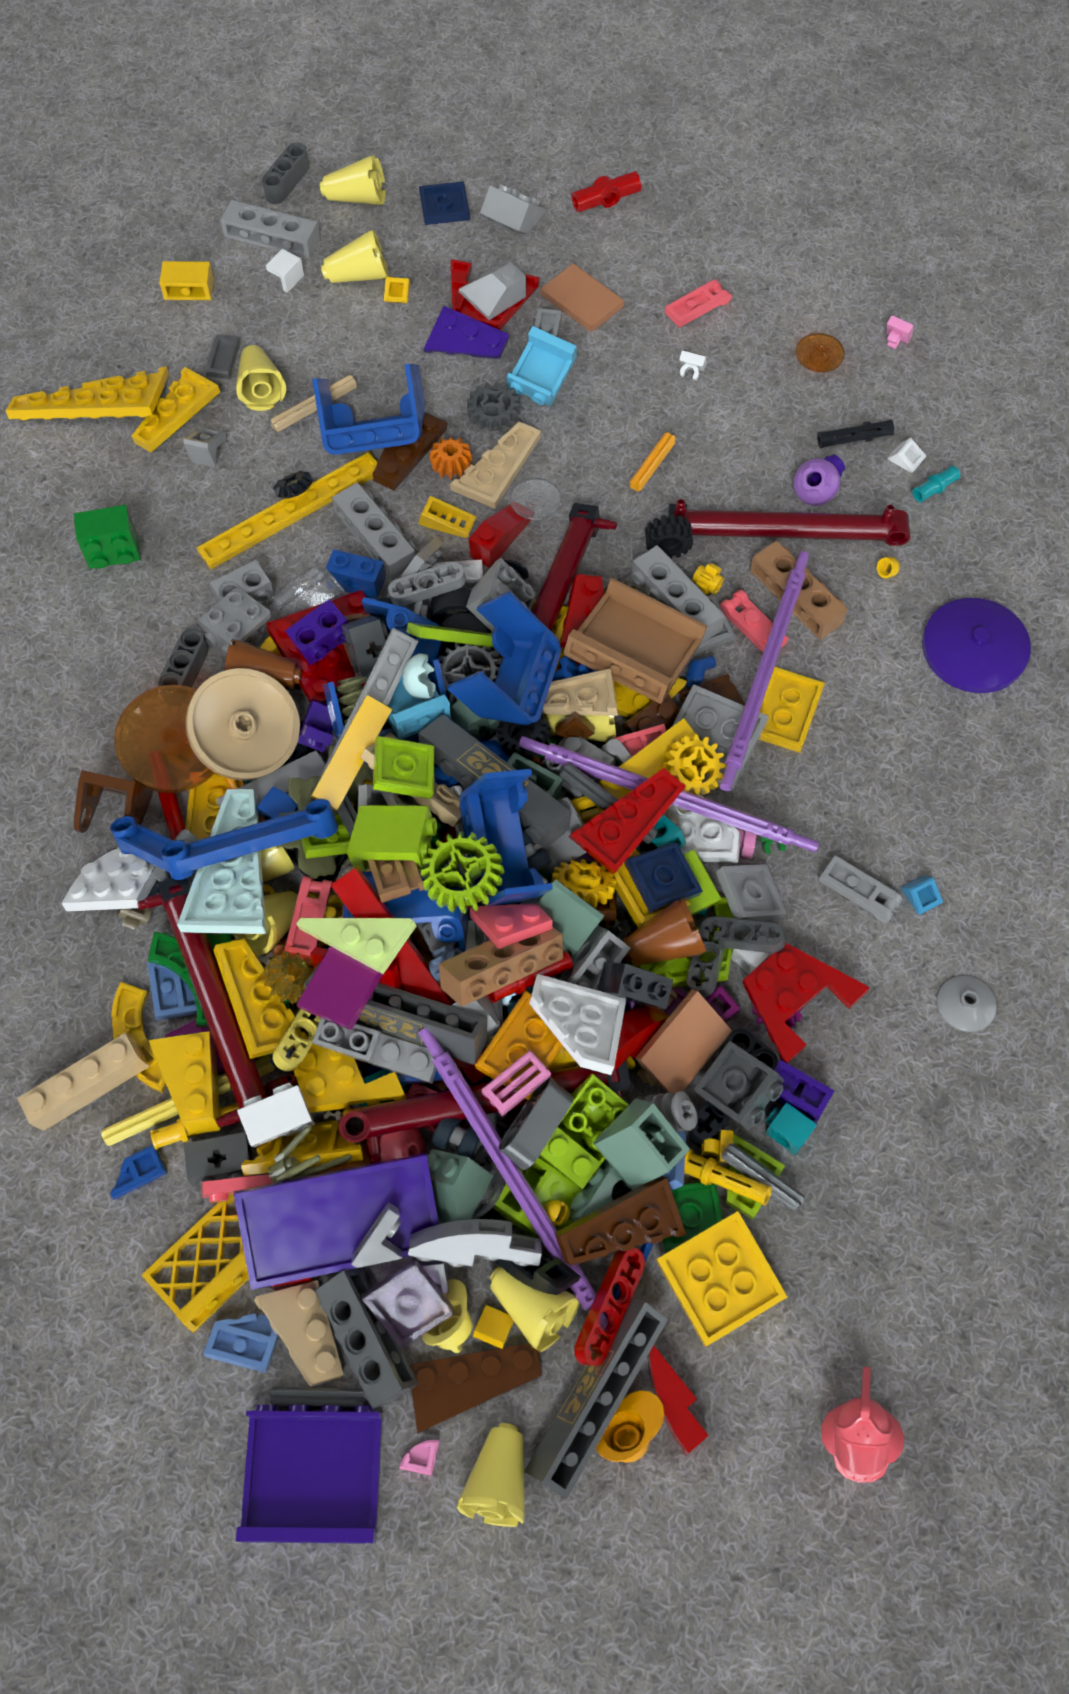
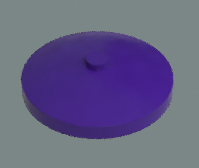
[922,598,1031,693]

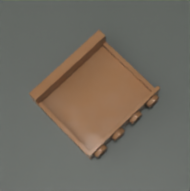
[563,578,707,704]

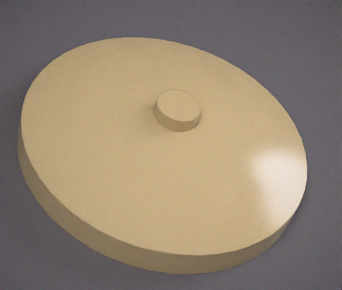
[186,668,300,781]

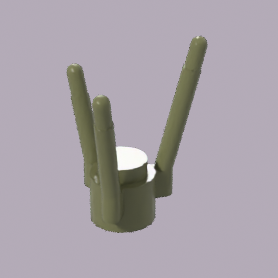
[268,1125,352,1183]

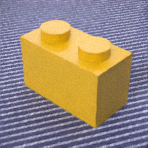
[159,261,214,300]

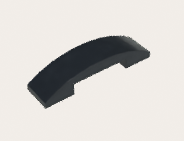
[471,1205,580,1295]

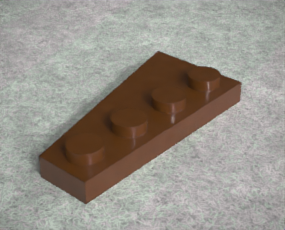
[373,412,447,491]
[554,1176,686,1265]
[409,1343,542,1434]

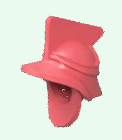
[821,1366,904,1483]

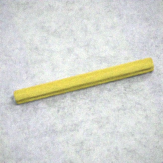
[101,1055,275,1146]

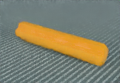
[629,432,676,492]

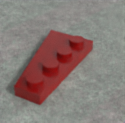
[569,768,686,875]

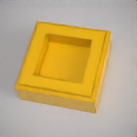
[473,1305,514,1349]

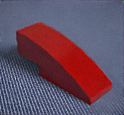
[614,1006,669,1070]
[647,1346,709,1455]

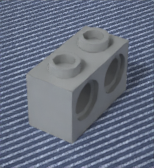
[209,560,274,604]

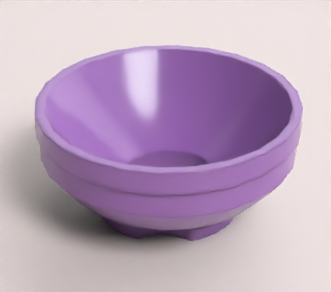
[793,458,840,506]

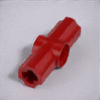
[571,171,642,212]

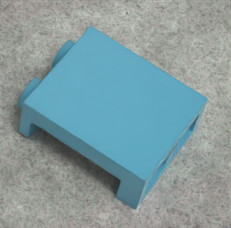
[506,326,577,406]
[387,658,451,740]

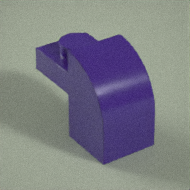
[297,698,334,752]

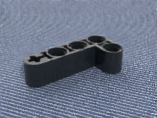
[688,1028,778,1146]

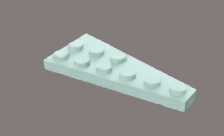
[177,789,266,934]

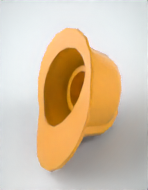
[596,1390,665,1463]

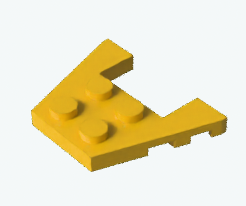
[289,1044,406,1113]

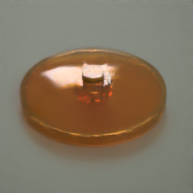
[114,685,215,793]

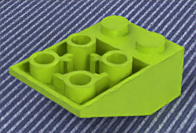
[539,1074,629,1189]
[493,1158,582,1245]

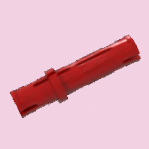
[487,951,573,1003]

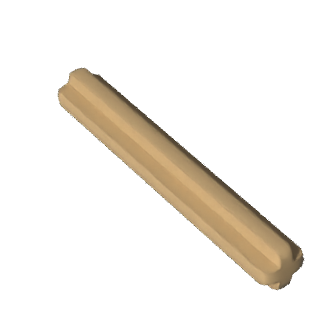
[270,375,357,432]

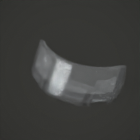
[246,563,345,648]

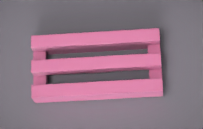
[482,1050,551,1116]

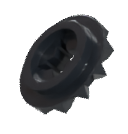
[273,471,313,498]

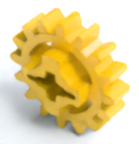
[663,734,726,796]
[551,859,616,907]

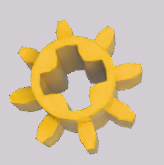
[692,563,724,596]

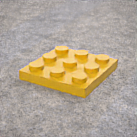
[655,1211,787,1347]

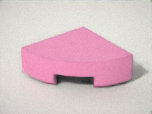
[399,1440,440,1476]

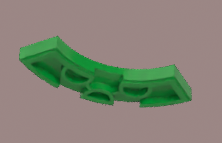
[148,931,209,1029]

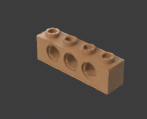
[750,540,848,640]
[439,927,563,1007]

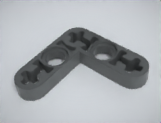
[687,917,786,997]

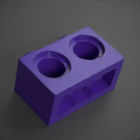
[285,599,348,666]
[774,1060,834,1124]

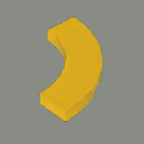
[111,982,167,1094]

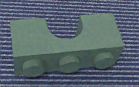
[569,1159,642,1223]

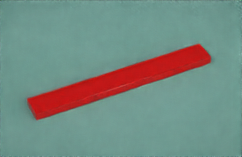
[331,866,487,1084]

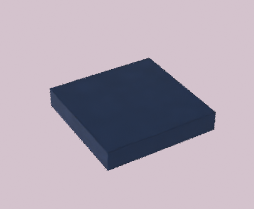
[419,181,470,225]
[624,842,703,914]

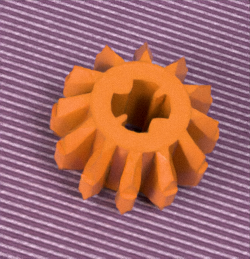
[429,436,472,480]

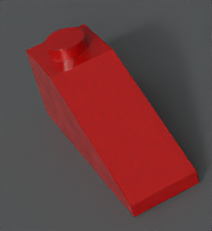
[469,502,534,568]

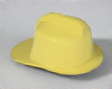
[422,1279,473,1353]

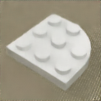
[62,847,156,911]

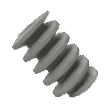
[634,1091,698,1132]

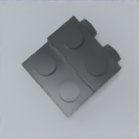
[694,1041,784,1130]

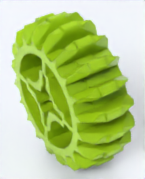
[421,831,504,914]

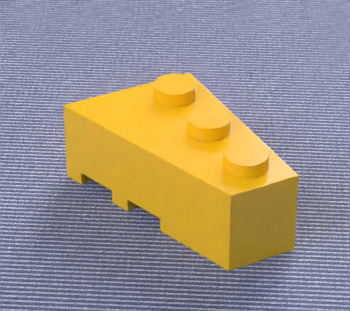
[148,1031,220,1135]

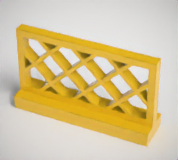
[141,1195,249,1333]

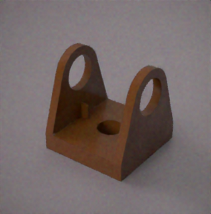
[74,770,153,833]

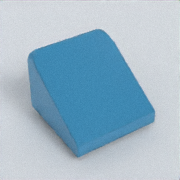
[901,875,944,915]

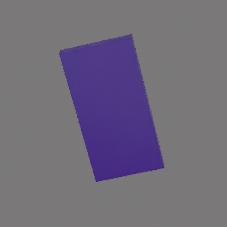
[234,1153,439,1290]

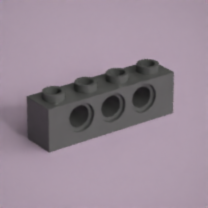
[315,1268,419,1409]

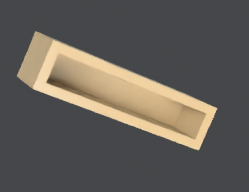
[17,1033,150,1131]

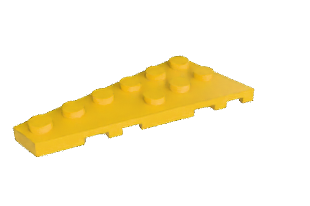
[6,366,169,420]

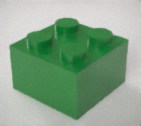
[73,505,141,569]

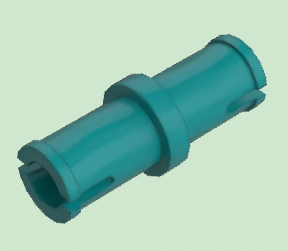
[912,465,961,503]

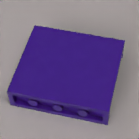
[236,1405,382,1544]

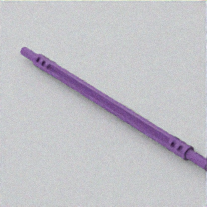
[720,551,809,791]
[518,736,819,852]
[418,1028,608,1330]

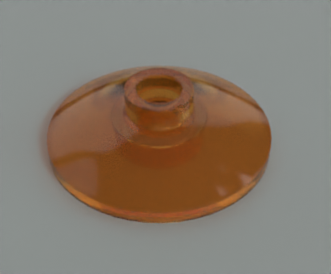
[796,333,845,373]

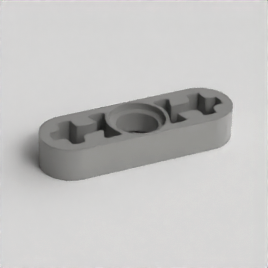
[388,562,466,606]

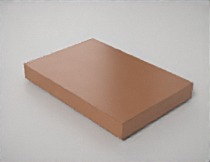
[540,263,624,333]
[635,989,732,1094]

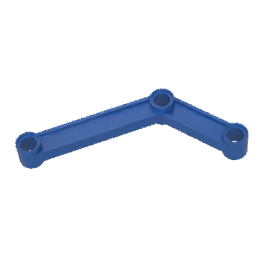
[110,799,338,880]

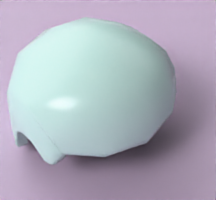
[403,654,436,700]

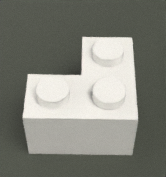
[237,1083,315,1147]

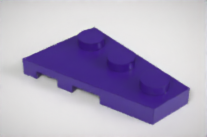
[423,306,510,359]

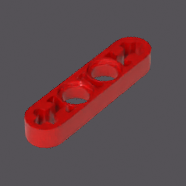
[574,1248,645,1366]

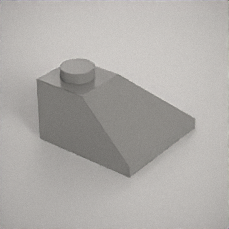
[459,262,526,320]

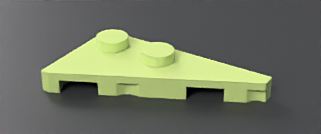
[296,918,417,974]

